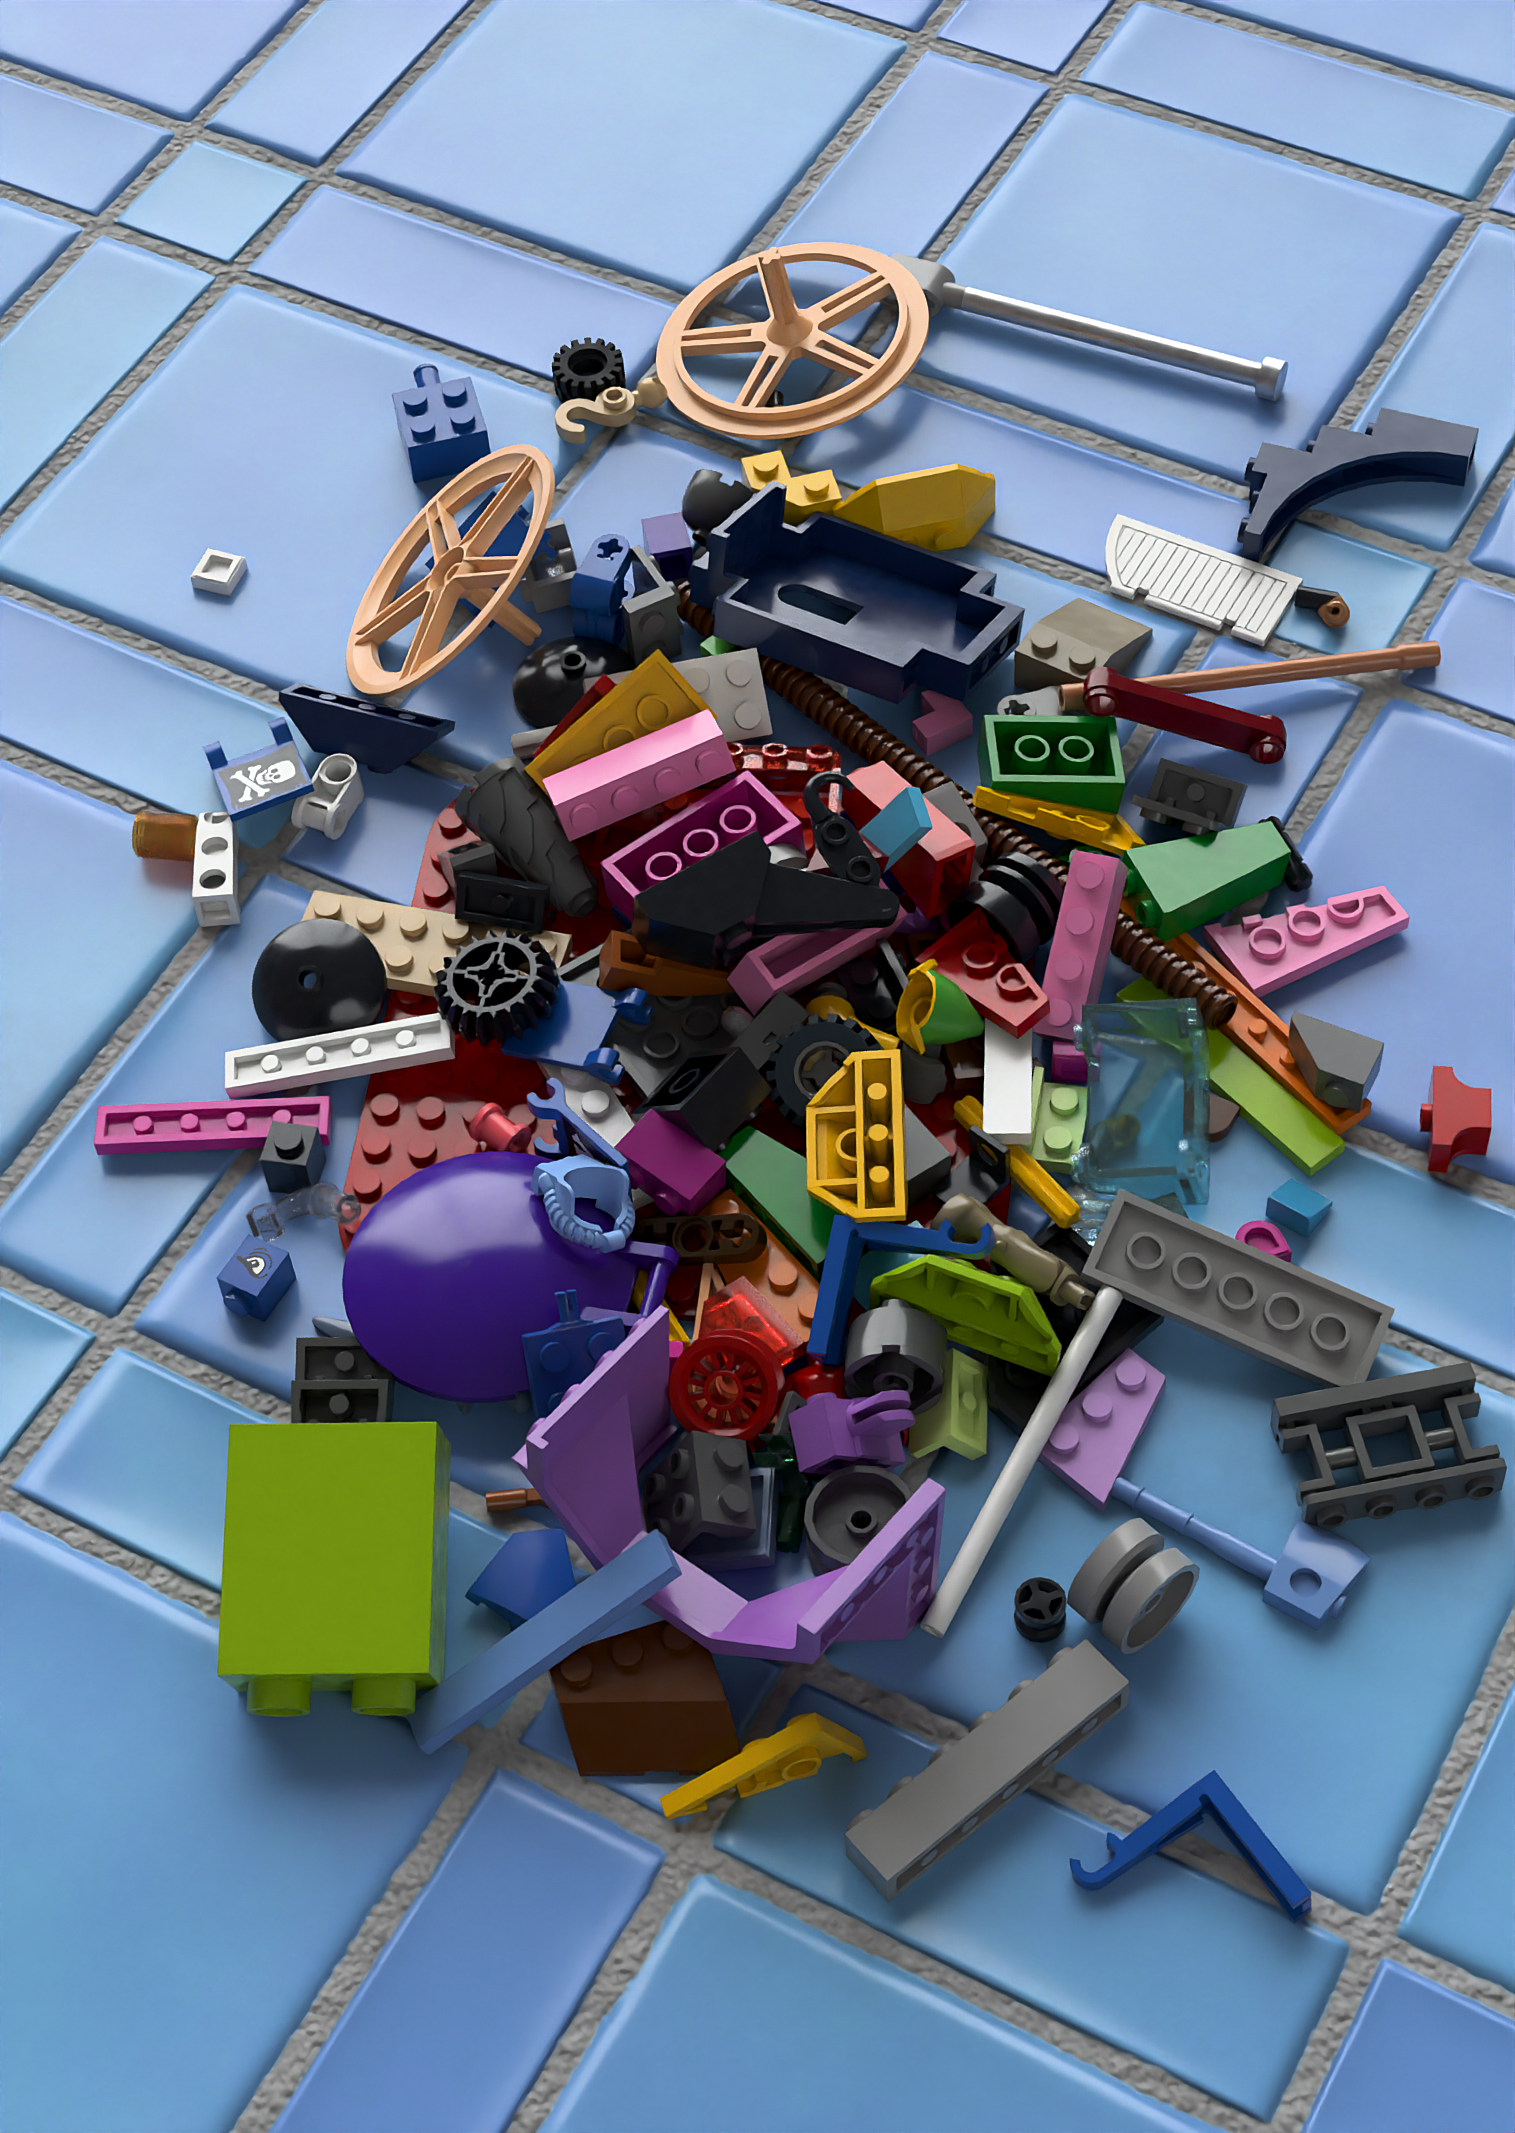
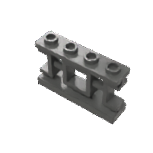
[1270,1362,1507,1529]

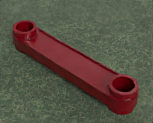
[1082,667,1287,764]

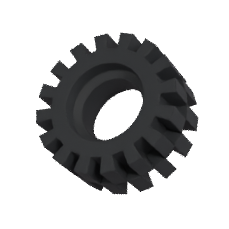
[552,337,626,403]

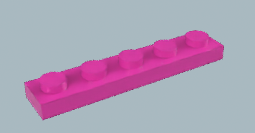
[94,1096,333,1155]

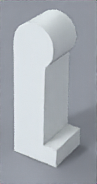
[192,811,240,927]

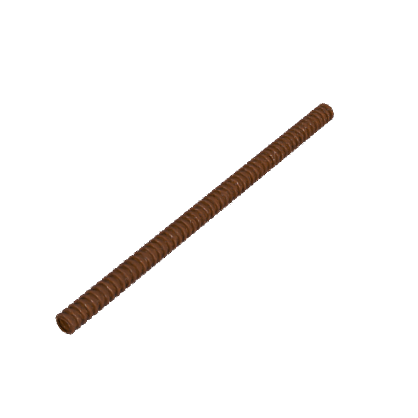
[677,581,1238,1031]

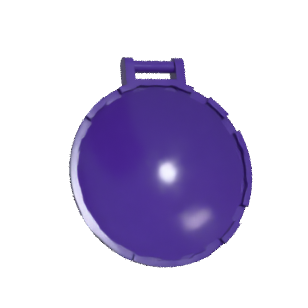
[342,1151,680,1403]

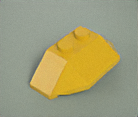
[832,464,995,552]
[806,1049,908,1223]

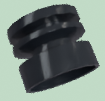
[946,851,1064,965]

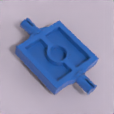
[521,1289,626,1422]

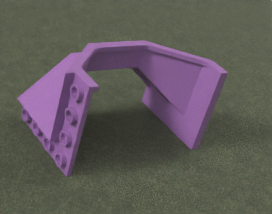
[512,1305,946,1664]

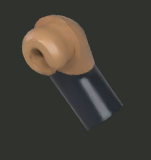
[1295,586,1350,628]

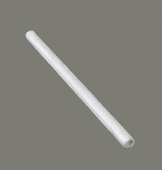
[920,1285,1123,1638]

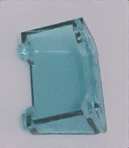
[1071,998,1210,1206]

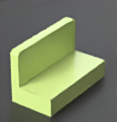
[908,1348,988,1461]

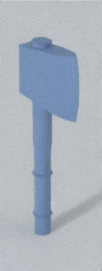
[1110,1477,1373,1631]

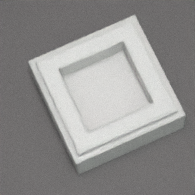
[190,549,247,596]

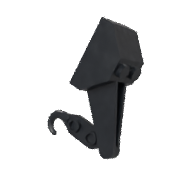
[631,771,900,970]

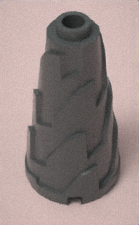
[455,756,599,918]

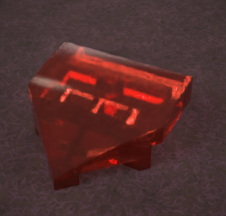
[694,1276,805,1387]

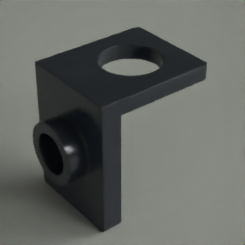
[932,1124,1010,1206]

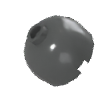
[681,469,754,548]

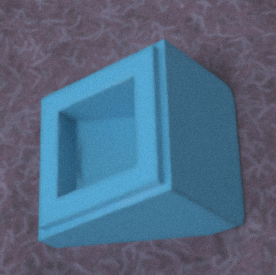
[1265,1179,1333,1238]

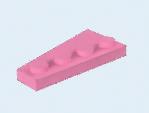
[1203,886,1410,998]

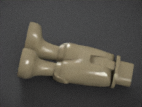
[930,1193,1095,1310]

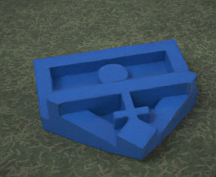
[465,1528,576,1632]

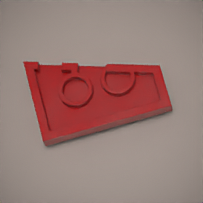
[915,907,1050,1039]

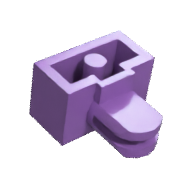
[788,1390,915,1475]

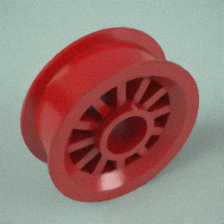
[668,1329,785,1441]

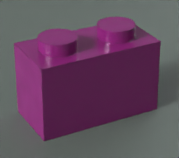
[614,1108,726,1216]

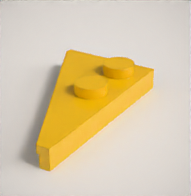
[972,786,1147,857]
[659,1712,868,1820]

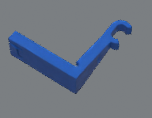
[806,1214,995,1368]
[1070,1770,1312,1924]

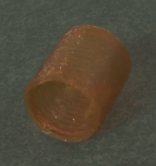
[132,810,199,862]

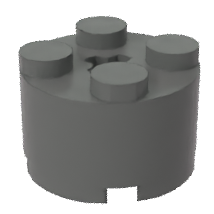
[844,1299,947,1415]

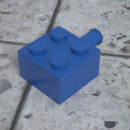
[392,363,491,483]

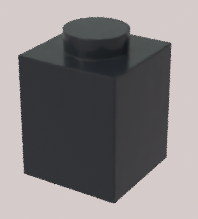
[260,1121,326,1197]

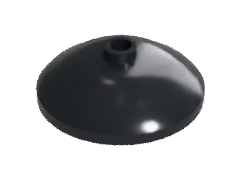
[512,636,637,729]
[252,918,387,1042]

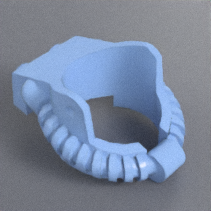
[530,1154,635,1253]

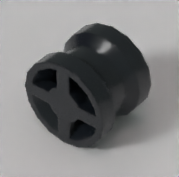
[1014,1577,1067,1643]

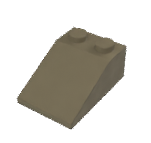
[1014,598,1153,716]

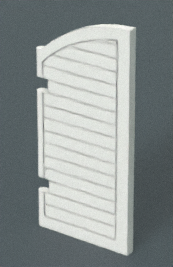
[1105,514,1303,647]

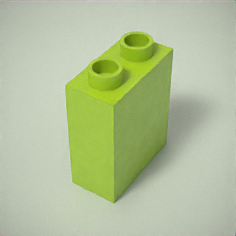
[217,1422,451,1717]

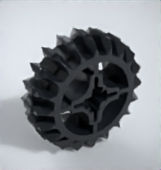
[434,928,560,1048]

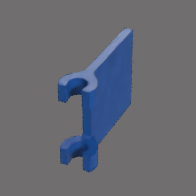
[501,980,654,1085]

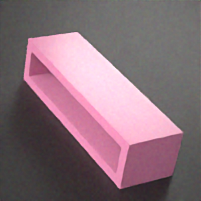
[542,709,736,842]
[1032,850,1128,1043]
[727,879,908,1016]

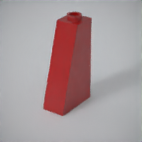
[841,761,976,919]

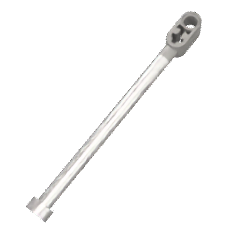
[879,254,1288,401]

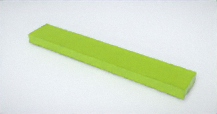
[1115,976,1345,1177]

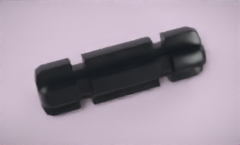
[1257,816,1313,893]

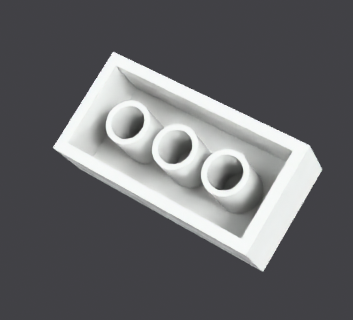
[583,648,773,745]

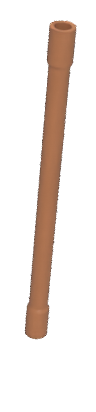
[1058,640,1441,711]

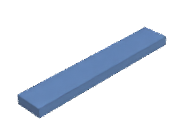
[407,1529,682,1755]

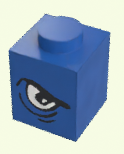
[217,1234,297,1322]

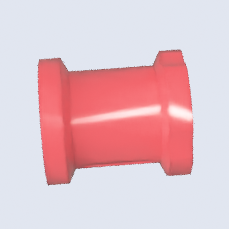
[469,1102,532,1153]

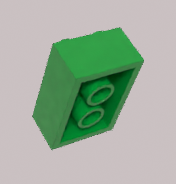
[977,715,1126,817]

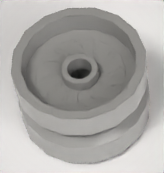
[1067,1518,1200,1655]

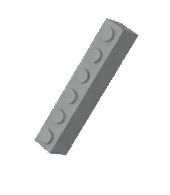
[845,1639,1130,1902]

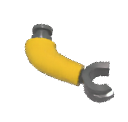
[805,982,947,1104]

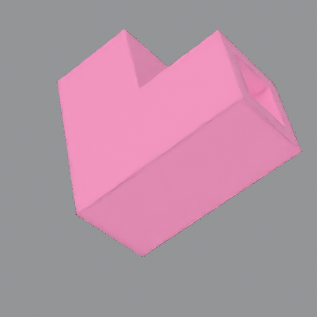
[912,690,973,756]

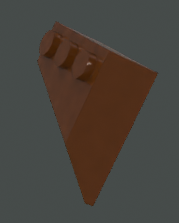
[548,1620,742,1776]

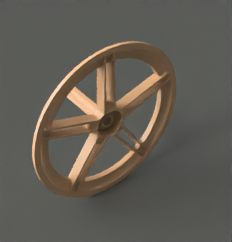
[656,242,930,440]
[346,444,555,698]

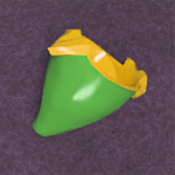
[896,959,985,1055]

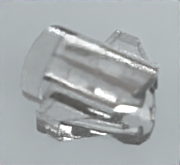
[1070,1190,1115,1247]

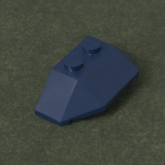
[278,683,455,774]

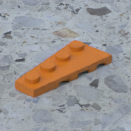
[696,1188,820,1369]

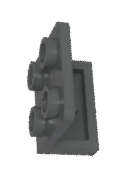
[621,545,684,667]
[1131,758,1248,835]
[643,1430,757,1554]

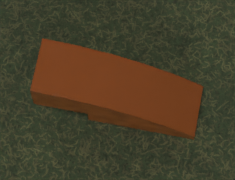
[599,930,749,996]

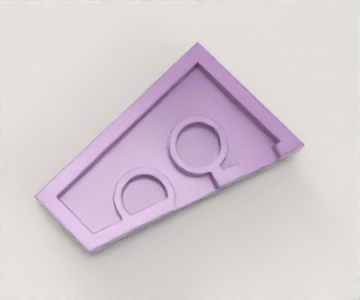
[1037,1348,1166,1513]

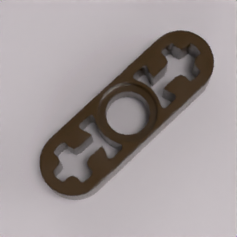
[630,1213,767,1266]

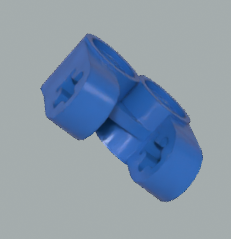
[569,534,635,645]

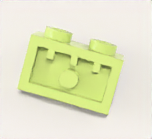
[1020,1066,1091,1175]

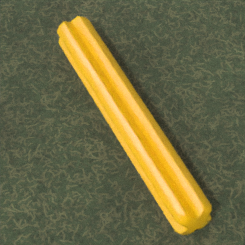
[953,1095,1081,1229]

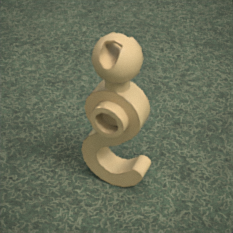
[555,377,668,444]

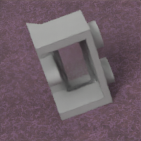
[519,518,578,614]

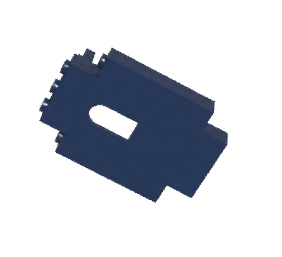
[688,480,1025,705]

